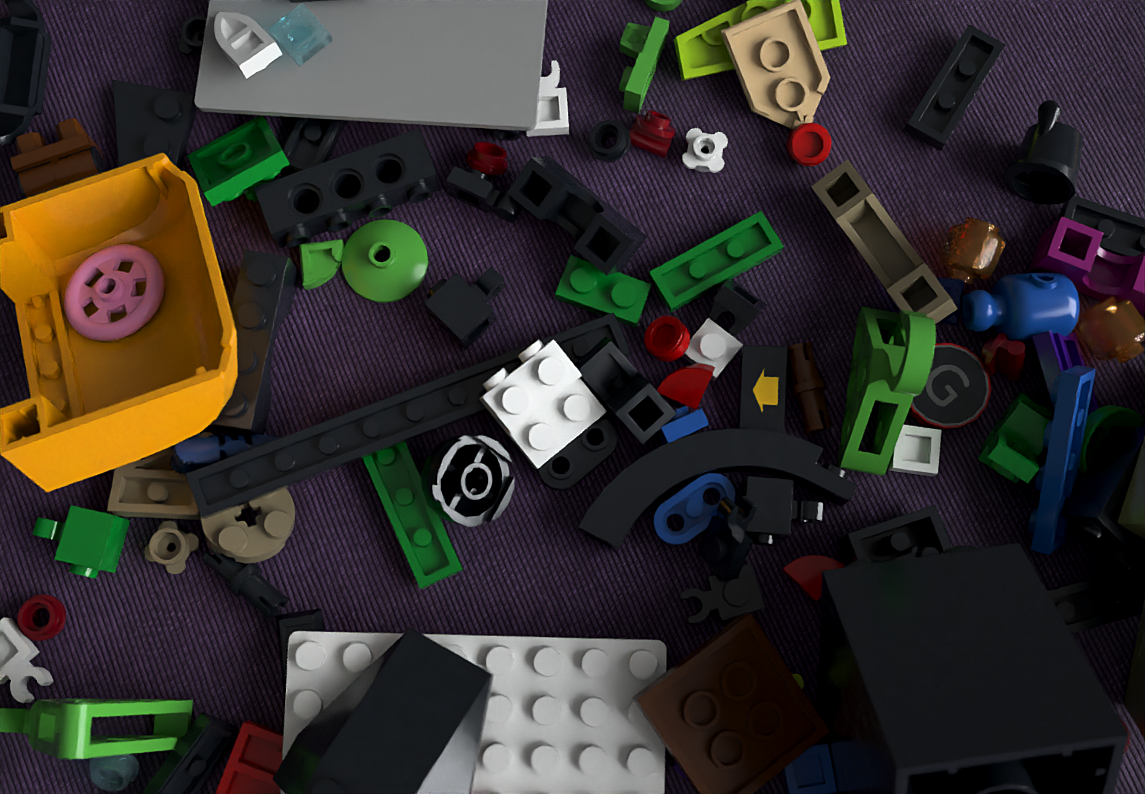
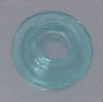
[90,754,139,791]

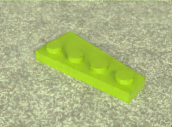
[674,0,847,81]

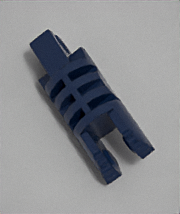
[170,434,282,475]

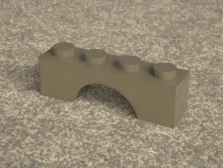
[811,159,958,324]

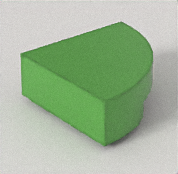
[299,239,345,290]

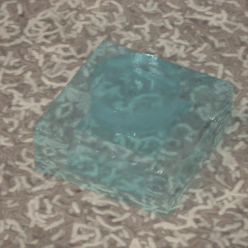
[269,2,333,67]

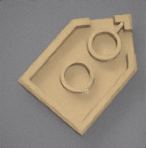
[720,0,830,129]

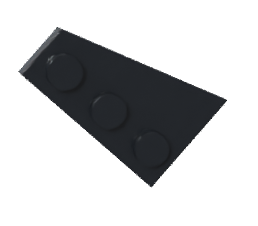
[113,80,198,170]

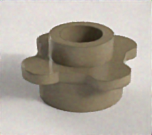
[144,521,200,574]

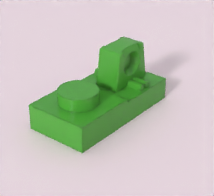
[619,17,670,113]

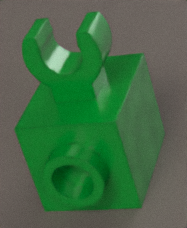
[32,505,131,578]

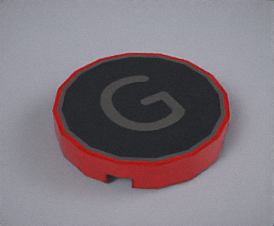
[908,343,991,431]

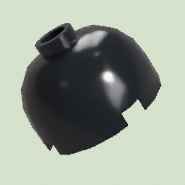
[421,434,514,527]

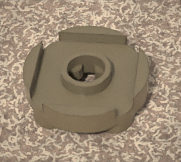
[201,488,295,564]

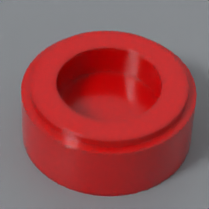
[786,123,831,166]
[644,316,690,362]

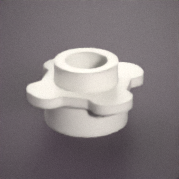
[682,128,728,173]

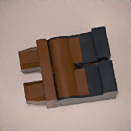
[10,118,108,199]

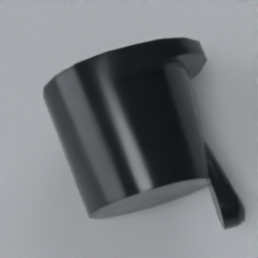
[1004,100,1083,205]

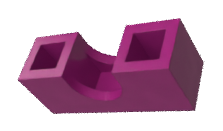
[1028,216,1145,318]

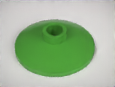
[342,219,428,303]

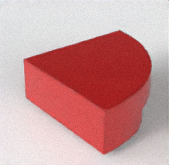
[657,363,716,410]
[781,555,844,602]

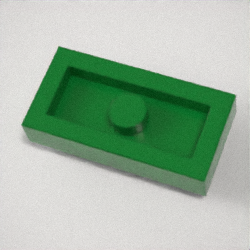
[555,255,652,328]

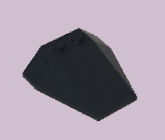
[273,628,494,794]

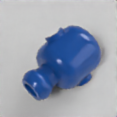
[961,272,1080,347]

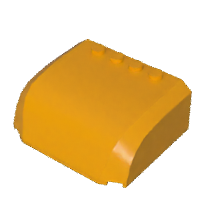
[0,153,238,492]

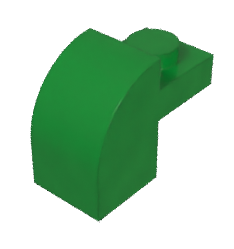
[977,391,1054,484]

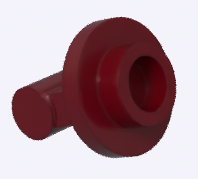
[629,110,676,159]
[980,332,1026,381]

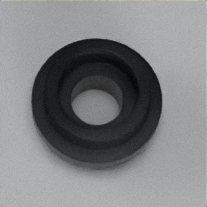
[588,120,631,163]

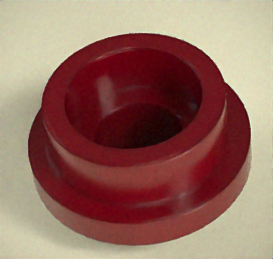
[465,142,508,179]
[17,594,66,641]

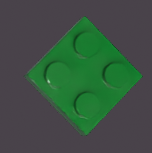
[187,115,290,207]

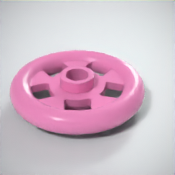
[64,244,165,341]

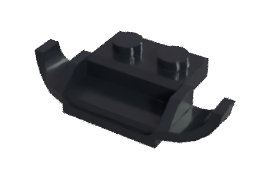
[0,0,52,146]

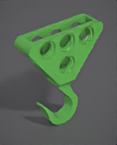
[838,307,936,476]
[0,698,193,759]

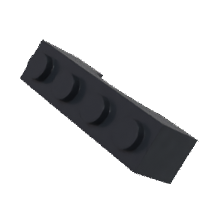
[209,250,299,435]

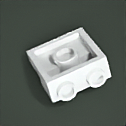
[479,339,607,469]

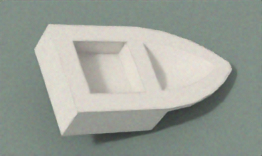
[214,12,282,79]

